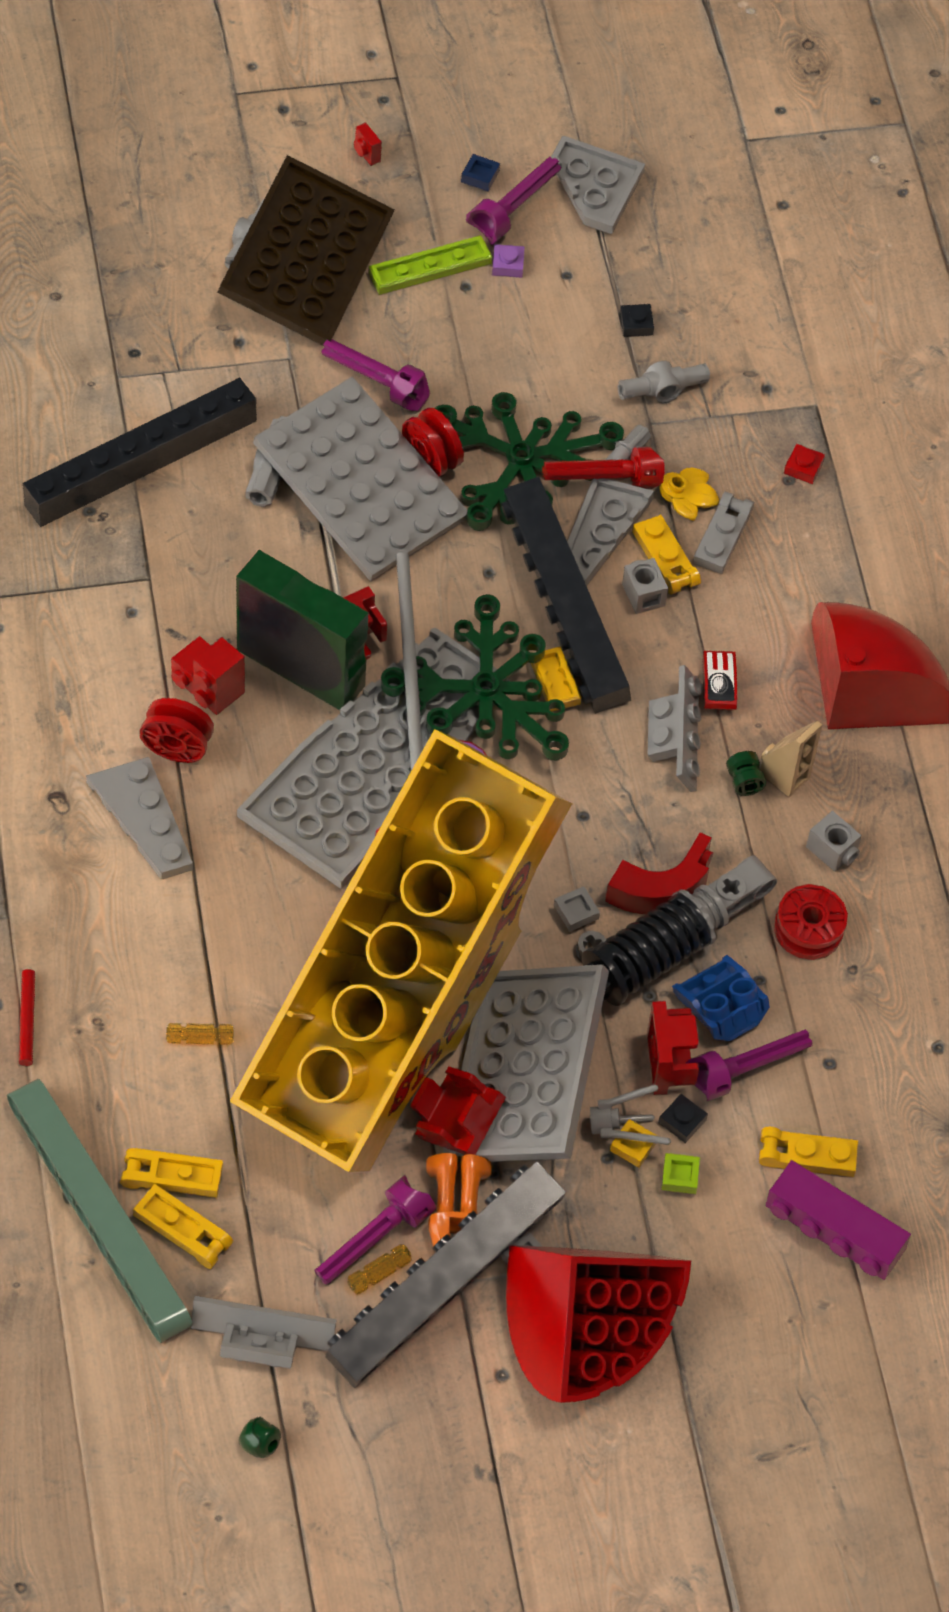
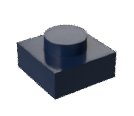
[461,154,500,192]

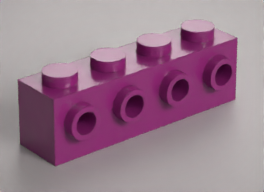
[765,1160,911,1280]

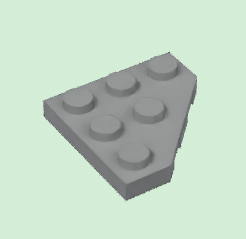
[551,135,645,234]

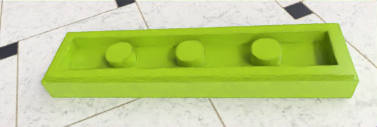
[368,235,492,295]

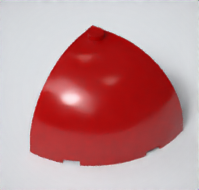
[811,602,949,730]
[506,1245,692,1403]

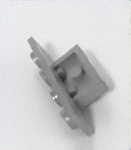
[648,665,702,792]
[191,1296,337,1369]

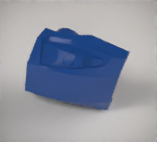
[672,955,770,1041]

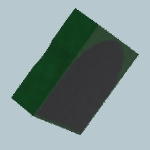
[236,550,369,710]

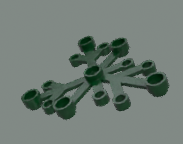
[435,392,624,531]
[381,594,569,761]

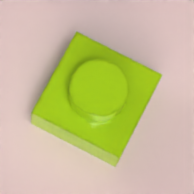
[661,1153,700,1194]

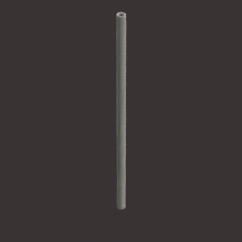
[396,552,423,771]

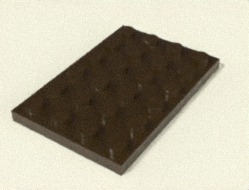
[217,155,395,346]

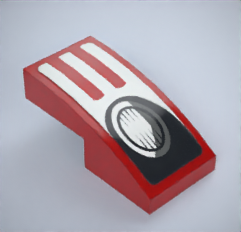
[702,650,737,710]

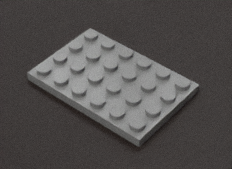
[253,376,467,581]
[443,965,609,1163]

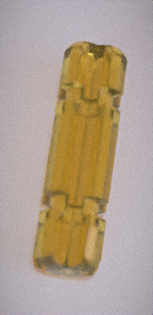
[166,1023,234,1045]
[347,1244,412,1294]

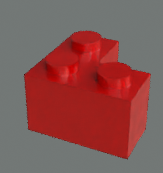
[171,636,245,715]

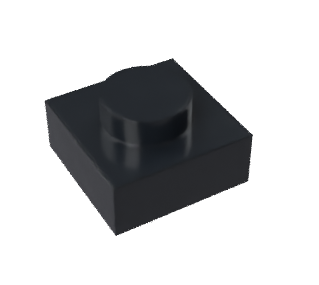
[620,304,654,337]
[658,1094,708,1143]

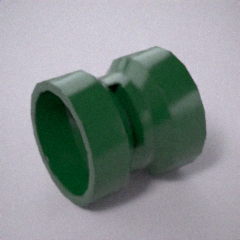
[726,751,767,796]

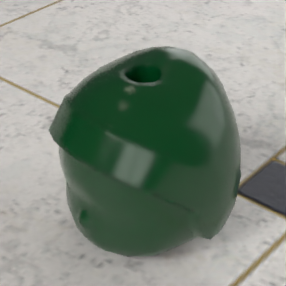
[239,1417,281,1458]

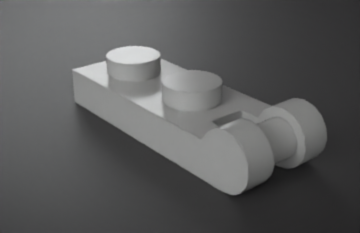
[693,491,755,574]

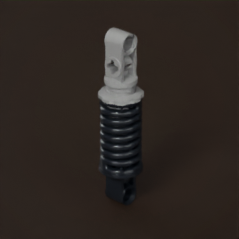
[582,855,777,1006]

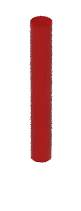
[19,969,35,1066]

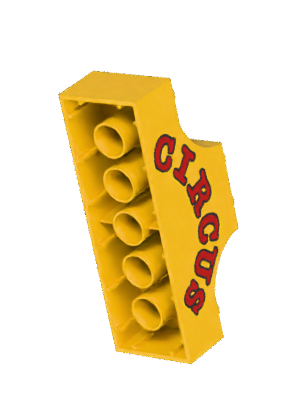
[230,729,572,1172]

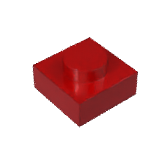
[354,122,382,166]
[784,444,825,484]

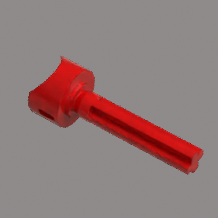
[542,447,665,489]

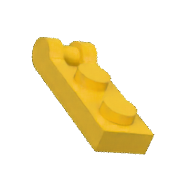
[632,515,701,595]
[759,1127,858,1177]
[120,1148,223,1198]
[133,1184,234,1269]

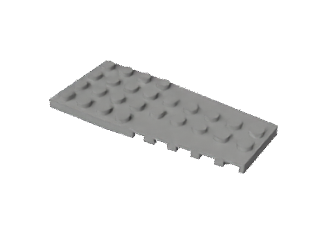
[237,628,510,889]

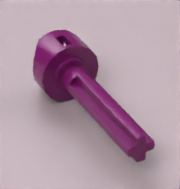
[466,156,562,245]
[321,339,430,411]
[686,1029,813,1102]
[314,1175,437,1285]

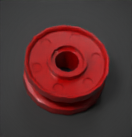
[402,408,464,477]
[140,698,214,763]
[774,884,848,960]

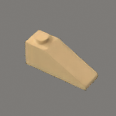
[760,721,822,797]

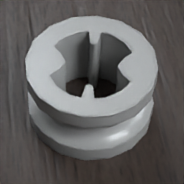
[576,931,606,961]

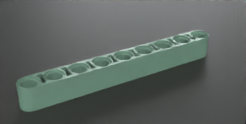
[7,1079,193,1343]

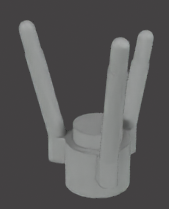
[590,1084,671,1145]

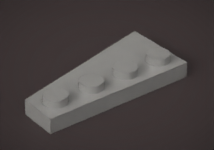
[567,479,654,586]
[86,757,193,880]

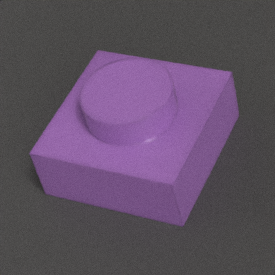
[492,244,525,278]

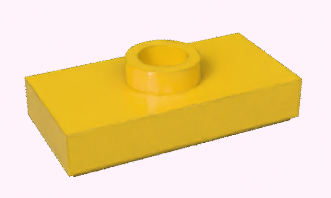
[531,646,581,712]

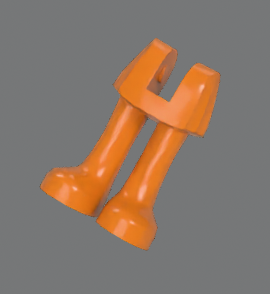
[426,1153,492,1247]

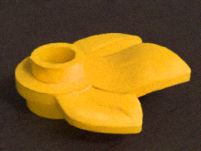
[660,467,719,521]

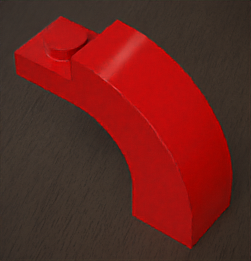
[605,832,713,914]

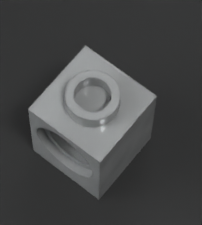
[622,558,668,614]
[806,810,862,872]

